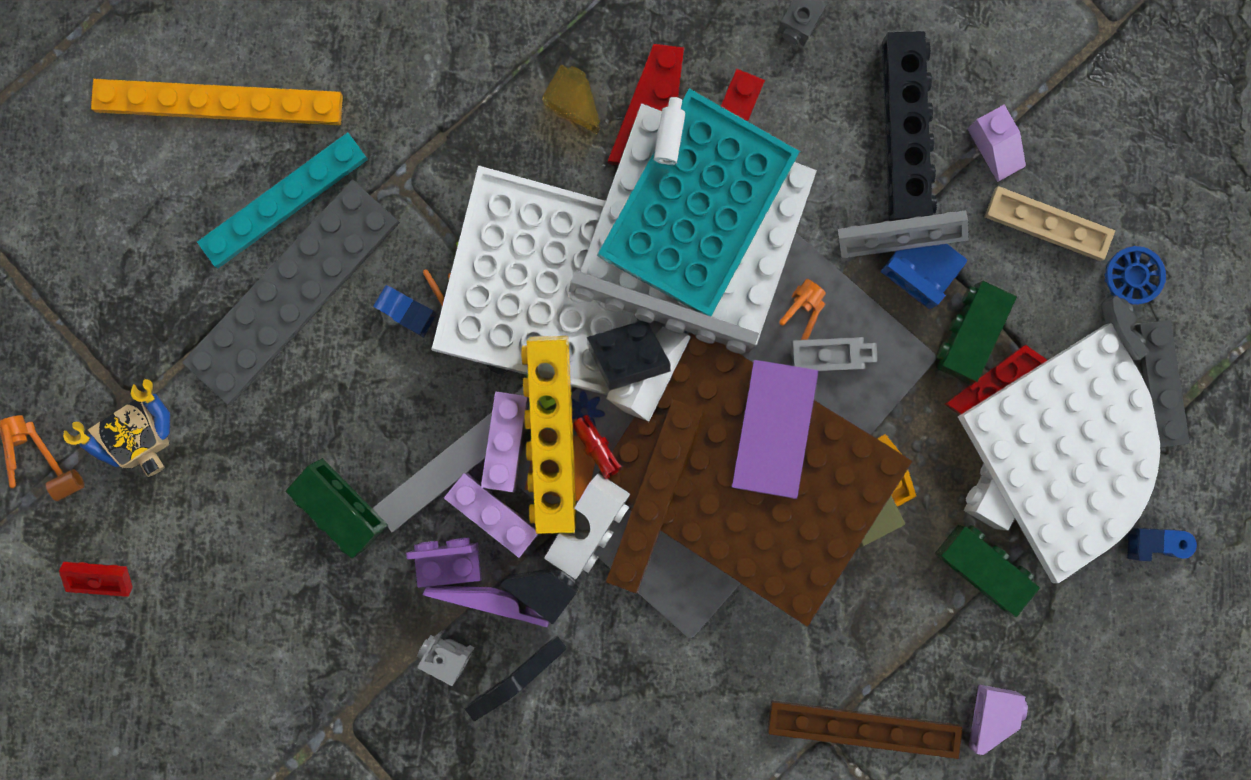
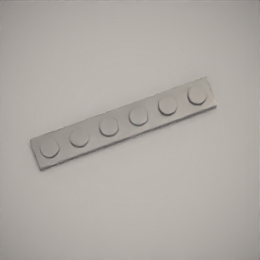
[569,270,759,354]

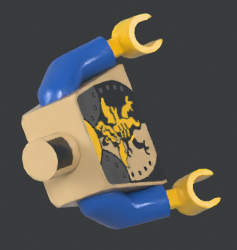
[63,379,170,477]

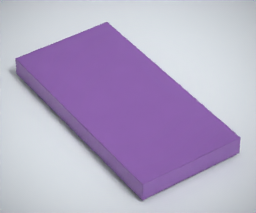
[732,360,819,499]

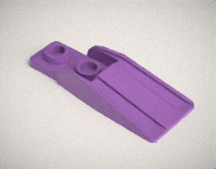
[423,586,549,627]

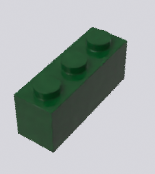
[936,281,1017,384]
[285,458,388,559]
[935,525,1040,618]

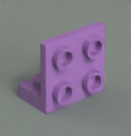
[406,537,482,588]

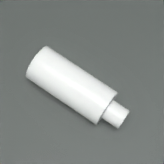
[654,97,685,165]

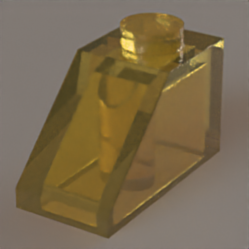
[542,65,600,135]

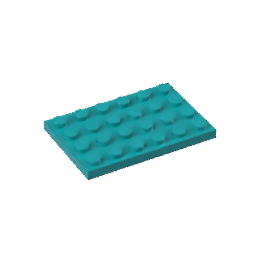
[597,88,800,316]

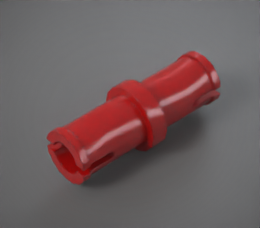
[573,415,622,479]

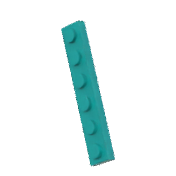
[197,132,368,269]

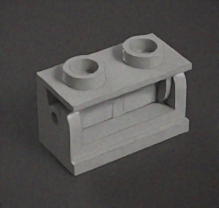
[417,630,474,686]

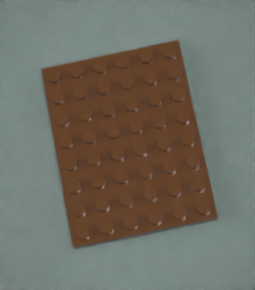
[598,332,913,627]

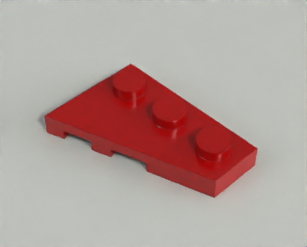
[944,345,1047,415]

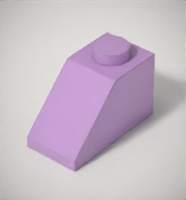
[968,105,1026,182]
[968,685,1028,755]

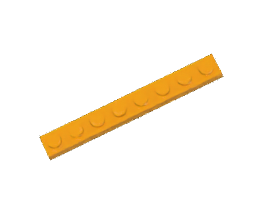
[91,79,343,125]

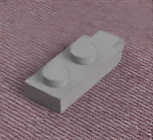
[791,337,877,371]

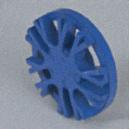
[1104,246,1166,305]

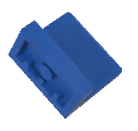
[880,244,967,309]

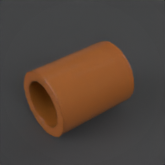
[46,469,85,501]

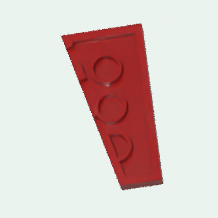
[608,44,684,165]

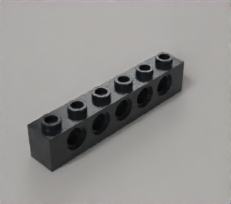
[882,31,937,221]

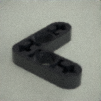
[464,635,567,721]

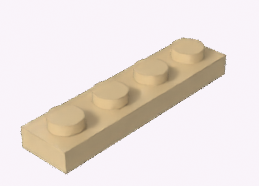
[984,186,1115,261]

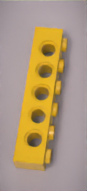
[521,336,577,534]

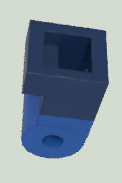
[373,285,438,338]
[1127,528,1197,561]

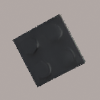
[587,321,671,390]

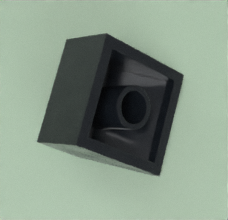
[501,568,579,624]

